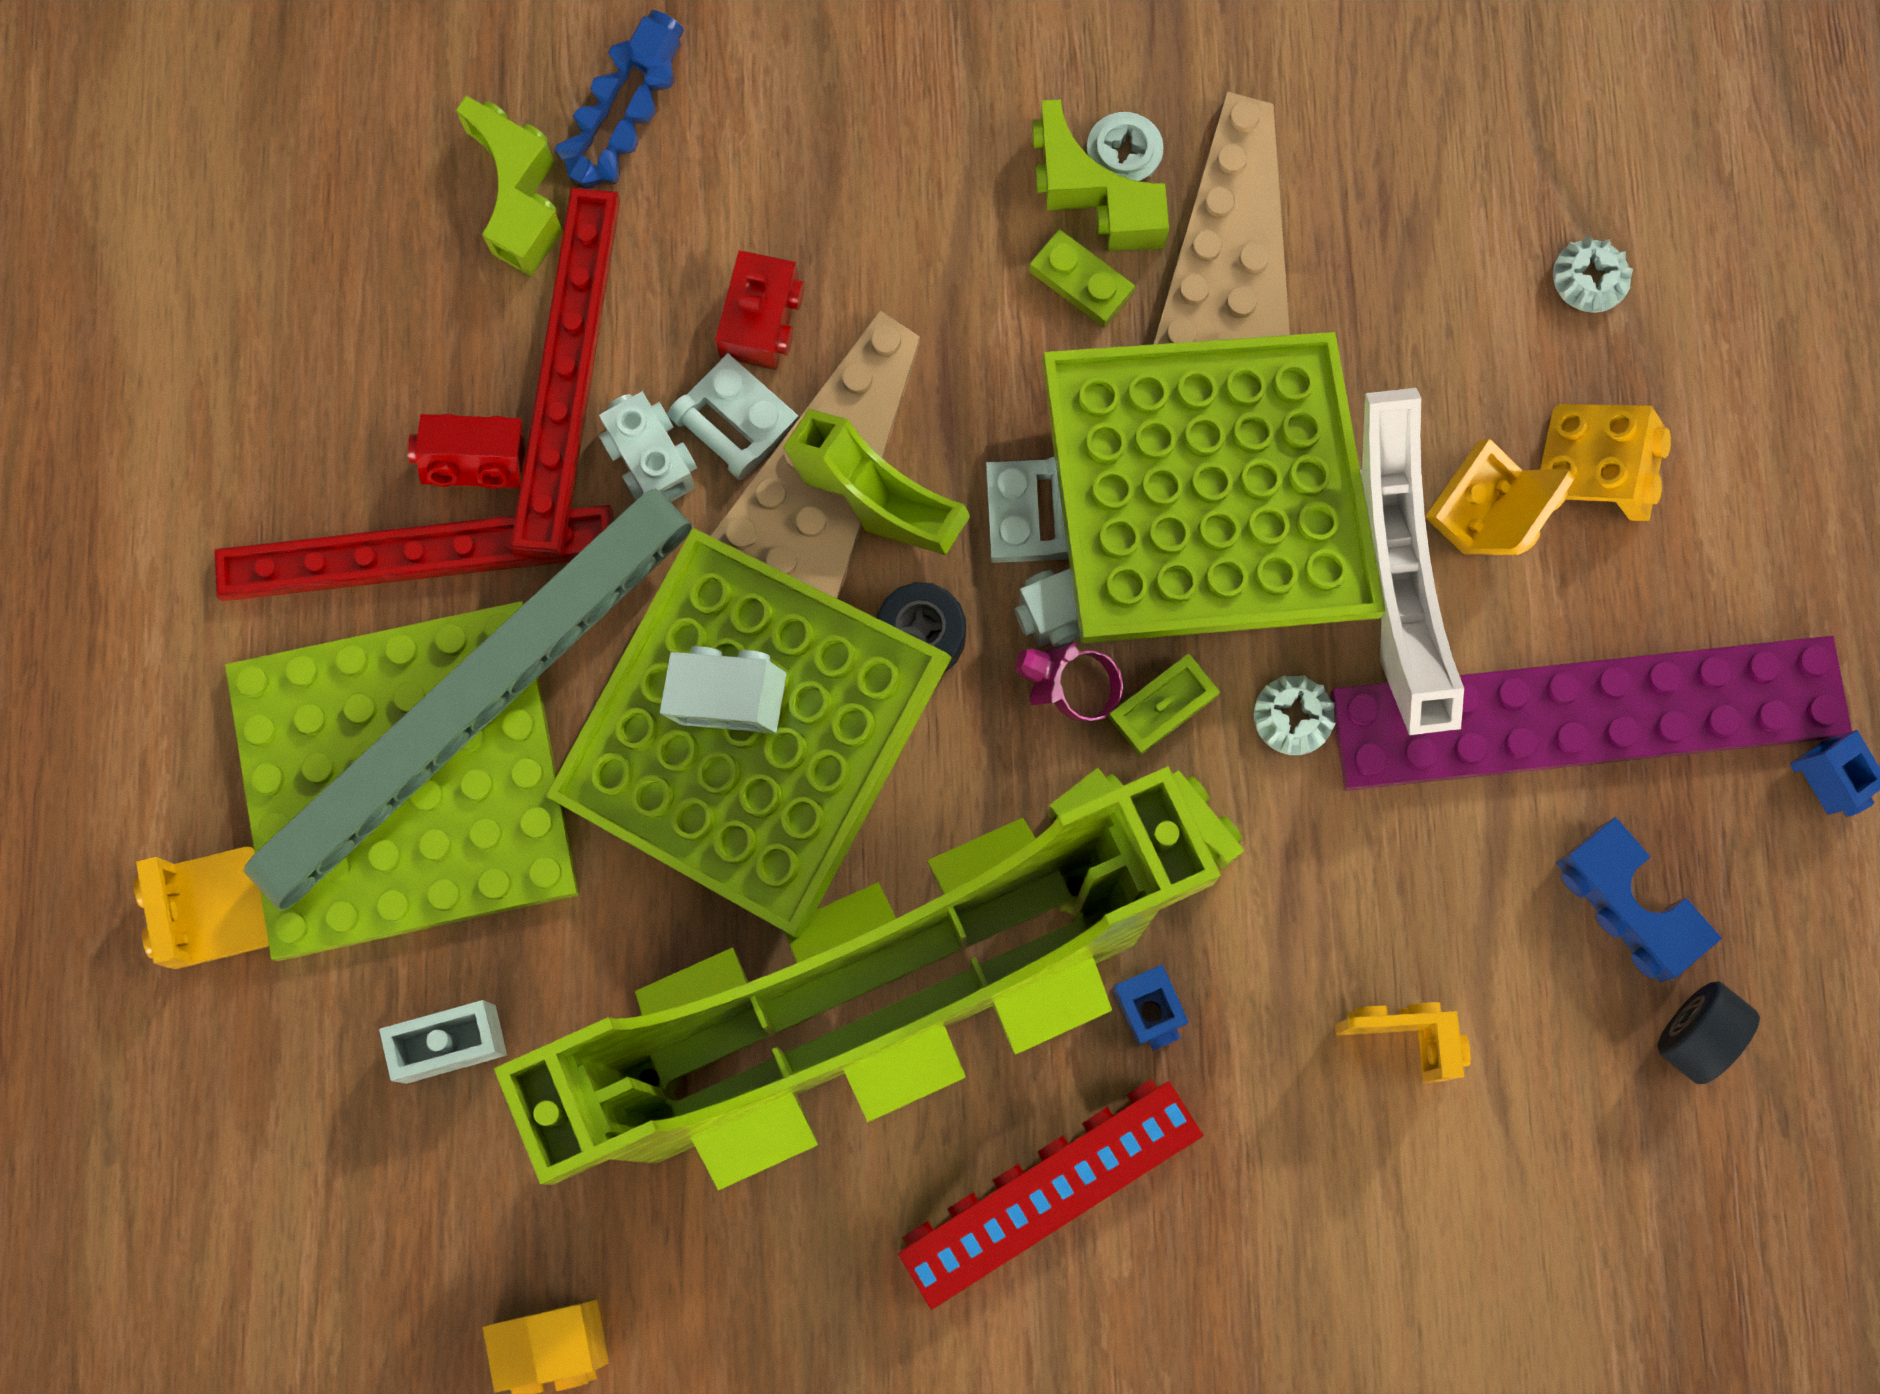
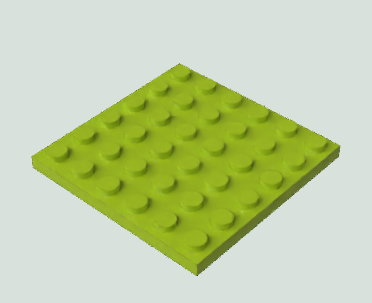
[1041,332,1385,644]
[546,528,952,938]
[225,601,579,961]

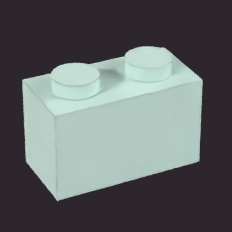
[660,646,787,734]
[379,1000,507,1084]

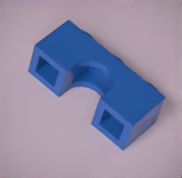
[1556,817,1722,983]

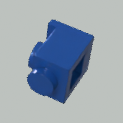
[1790,730,1880,817]
[1111,964,1189,1051]

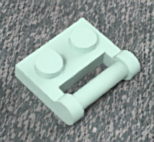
[667,353,799,481]
[986,457,1069,563]

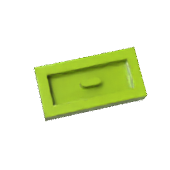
[1029,229,1136,328]
[1108,653,1220,757]

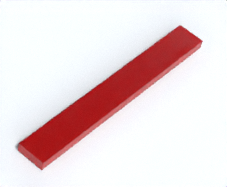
[510,188,620,559]
[214,505,613,601]

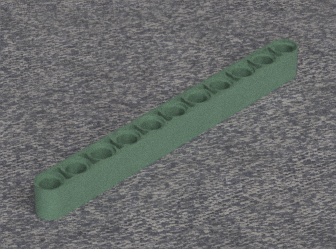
[243,488,692,910]

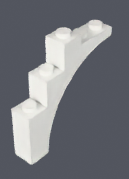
[1360,388,1464,735]

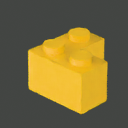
[482,1299,609,1394]

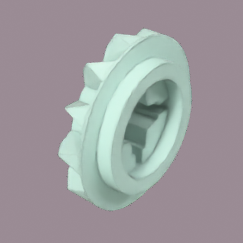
[1087,112,1163,181]
[1553,235,1633,313]
[1254,675,1335,755]

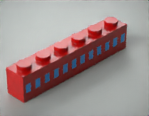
[897,1079,1204,1310]

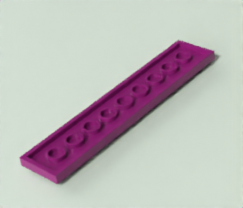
[1330,636,1852,791]

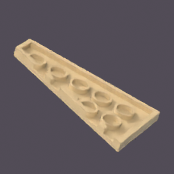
[1154,92,1290,344]
[711,310,920,599]

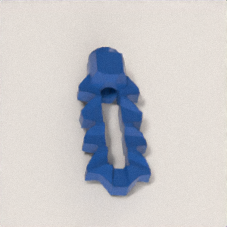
[554,10,684,188]

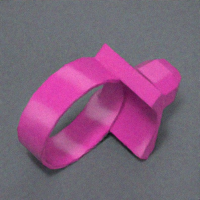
[1014,642,1123,722]

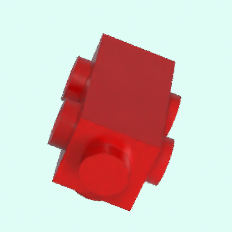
[408,414,525,489]

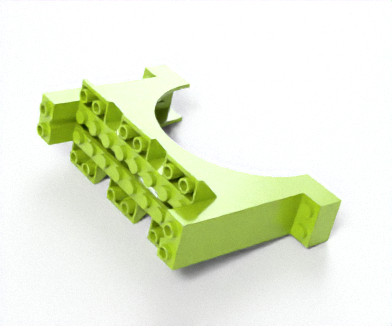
[494,766,1221,1190]

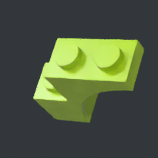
[456,95,563,277]
[1032,99,1169,252]
[783,409,970,555]
[1047,768,1244,870]

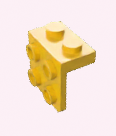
[1540,404,1671,521]
[1425,439,1575,555]
[133,846,269,970]
[1335,1002,1471,1083]

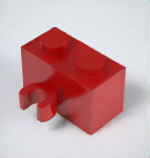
[715,250,805,370]

